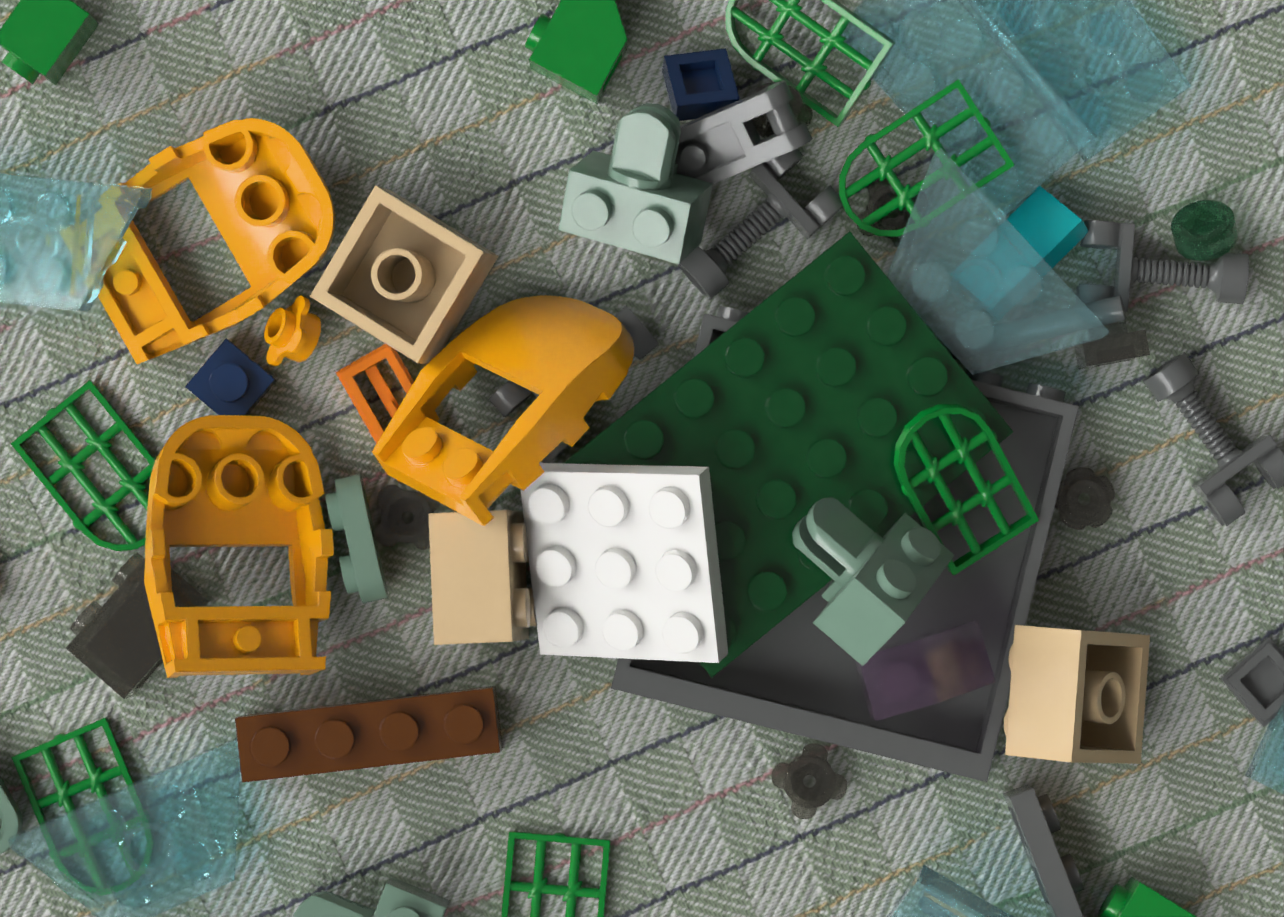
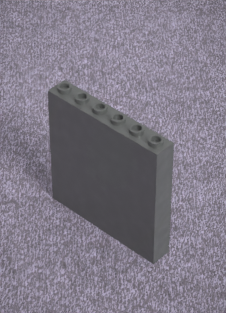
[611,306,1079,782]

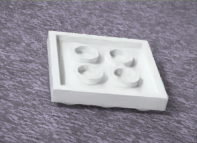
[520,463,728,663]

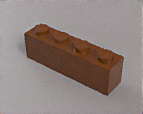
[235,686,503,782]

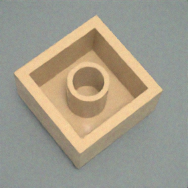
[310,185,499,364]
[428,510,537,645]
[1004,625,1150,764]

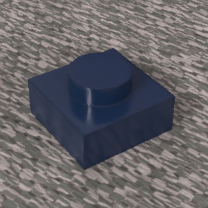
[662,48,740,121]
[185,338,277,416]

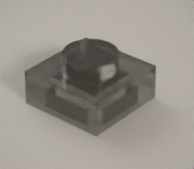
[1074,321,1150,370]

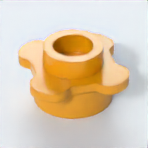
[264,296,321,366]

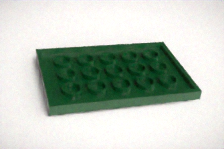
[563,231,1013,678]

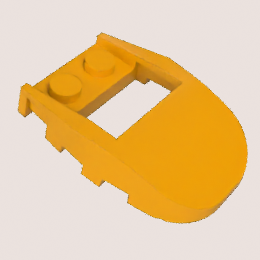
[61,118,335,364]
[372,295,634,526]
[144,415,334,678]

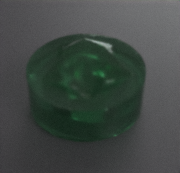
[1171,200,1238,261]

